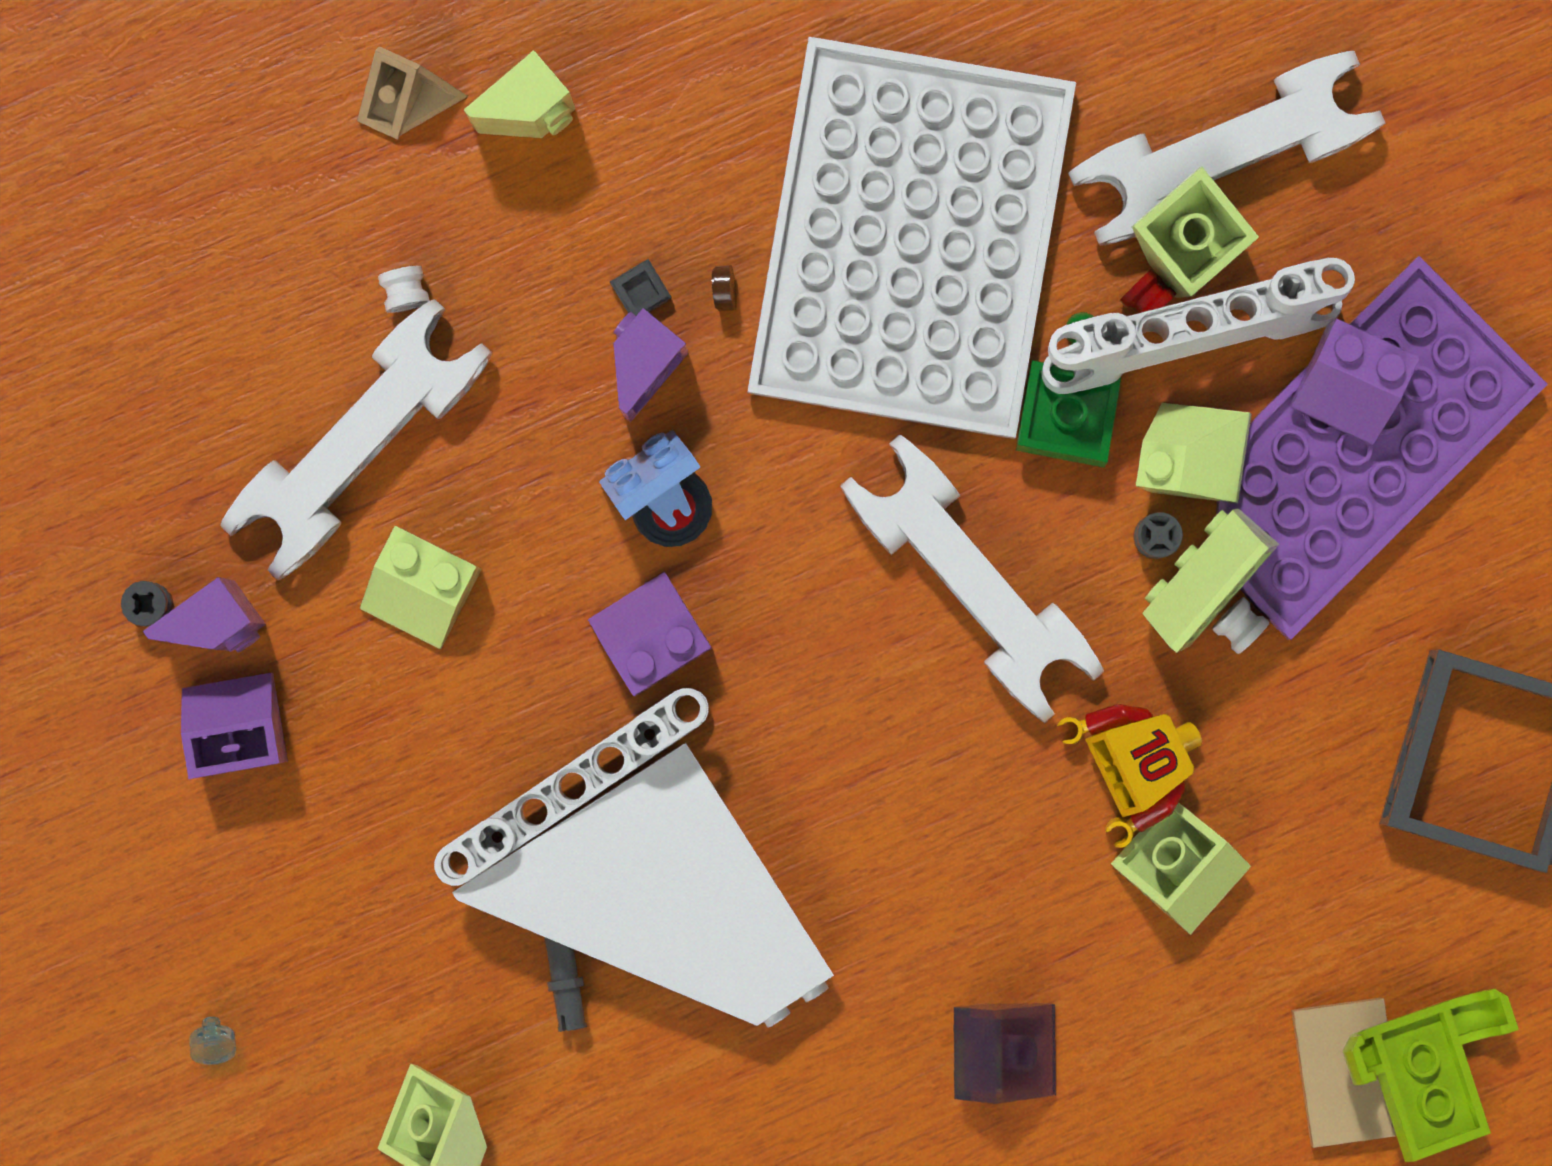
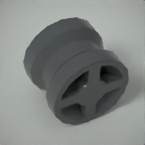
[1133,512,1183,559]
[121,581,173,627]

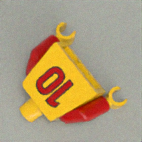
[1057,704,1202,848]

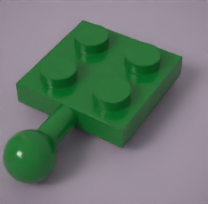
[1015,312,1121,468]

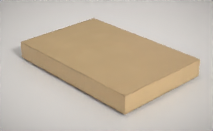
[1291,997,1396,1148]

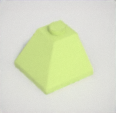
[1136,403,1252,503]
[377,1064,487,1166]

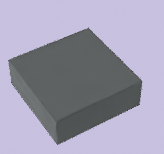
[610,259,672,316]

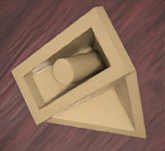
[357,46,468,140]

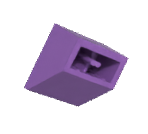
[181,673,288,779]

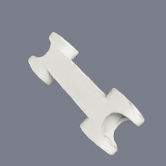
[1068,51,1386,245]
[1041,258,1355,394]
[220,299,492,580]
[840,435,1104,723]
[434,688,709,886]

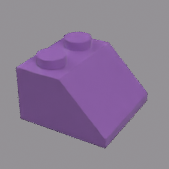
[613,308,688,422]
[1289,318,1420,445]
[588,572,712,696]
[143,577,266,652]

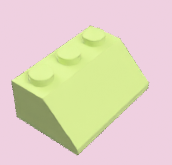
[1142,509,1280,653]

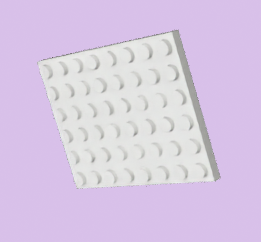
[747,37,1076,439]

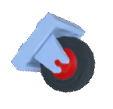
[599,430,712,547]

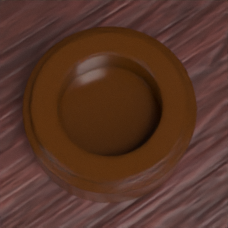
[712,265,736,311]

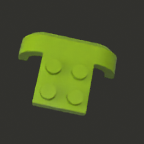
[1342,989,1519,1162]

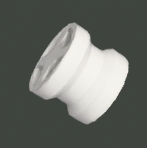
[378,266,430,313]
[1212,597,1270,654]

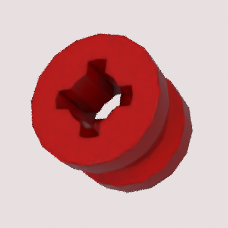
[1119,268,1177,313]

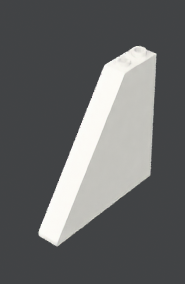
[452,743,834,1028]

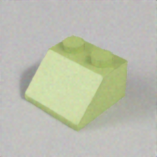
[464,50,576,138]
[1131,167,1259,298]
[360,526,482,649]
[1111,803,1251,935]

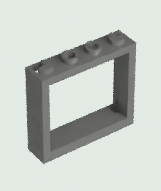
[1379,650,1552,873]

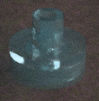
[189,1017,236,1065]

